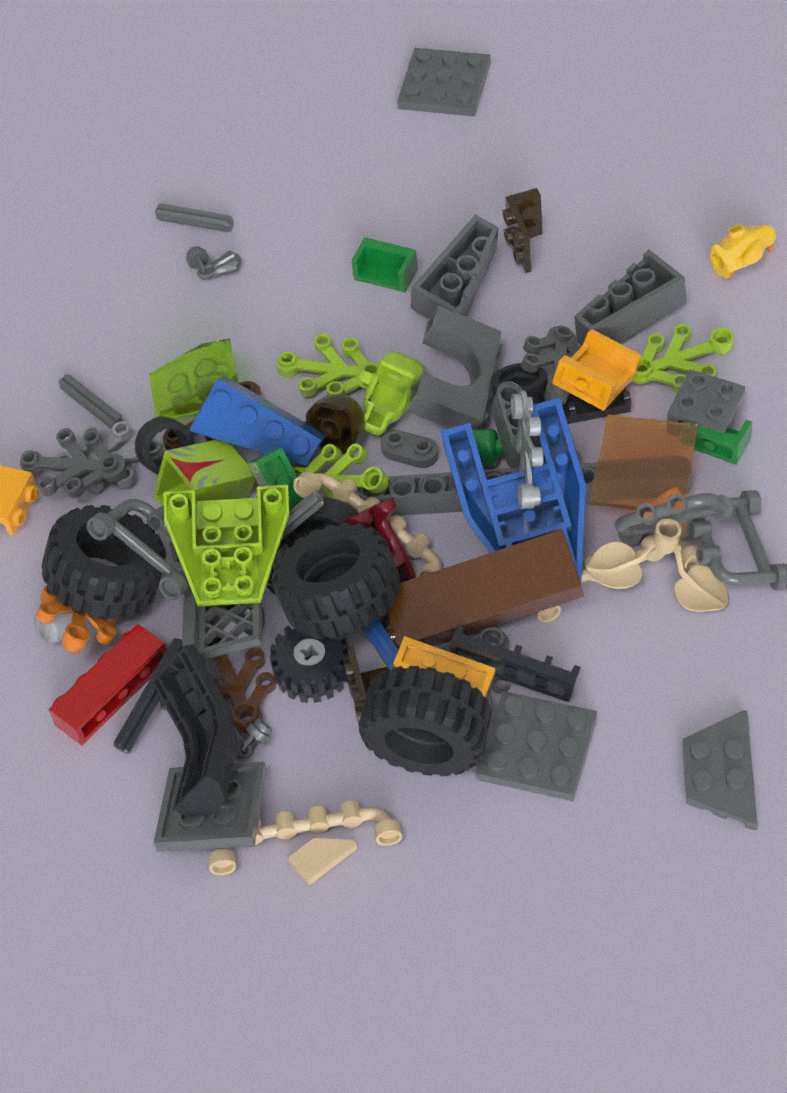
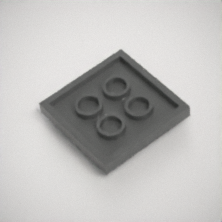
[397,48,491,117]
[476,691,597,801]
[153,762,268,852]

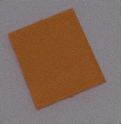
[590,414,698,512]

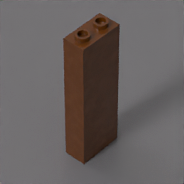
[384,529,585,648]

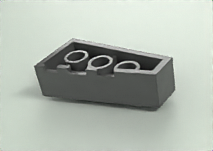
[411,215,499,319]
[574,249,686,346]

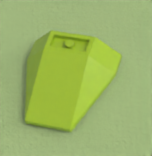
[163,485,290,606]

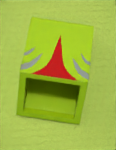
[153,439,255,506]

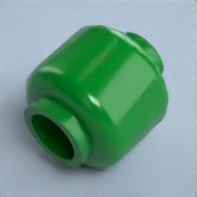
[472,429,504,468]

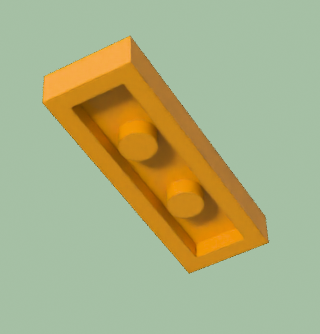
[393,636,496,697]

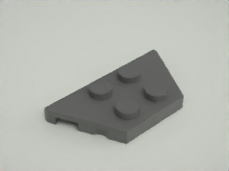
[682,711,757,830]

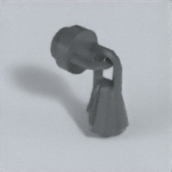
[186,246,242,279]
[235,718,273,759]

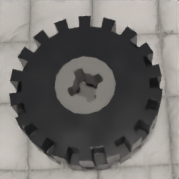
[270,625,349,703]

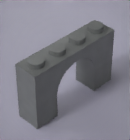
[407,305,502,430]

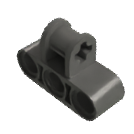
[491,381,539,468]

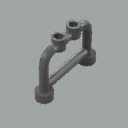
[687,490,787,589]
[615,493,735,547]
[87,499,188,600]

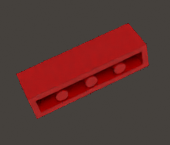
[48,624,167,746]

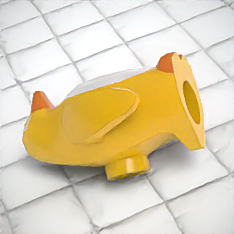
[709,224,776,279]

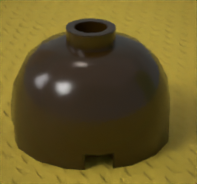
[305,394,366,454]

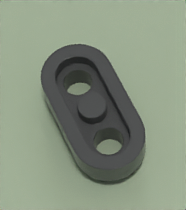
[380,430,439,468]

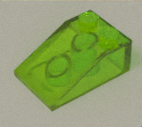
[149,338,239,418]

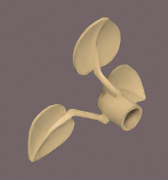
[586,489,729,612]

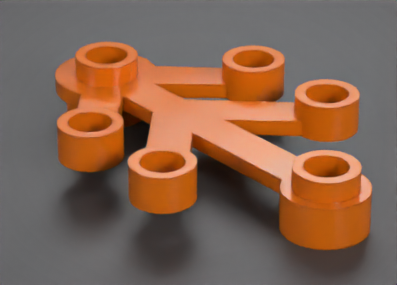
[36,585,120,653]

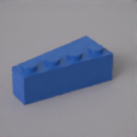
[189,375,327,466]

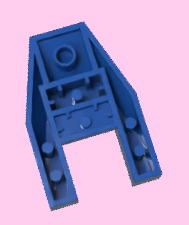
[440,398,586,583]

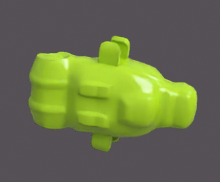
[357,350,425,436]

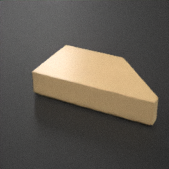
[287,838,358,886]

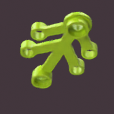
[632,324,734,393]
[276,333,379,397]
[293,443,389,511]

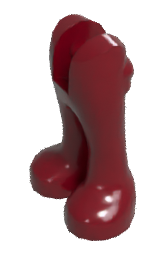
[344,497,416,583]

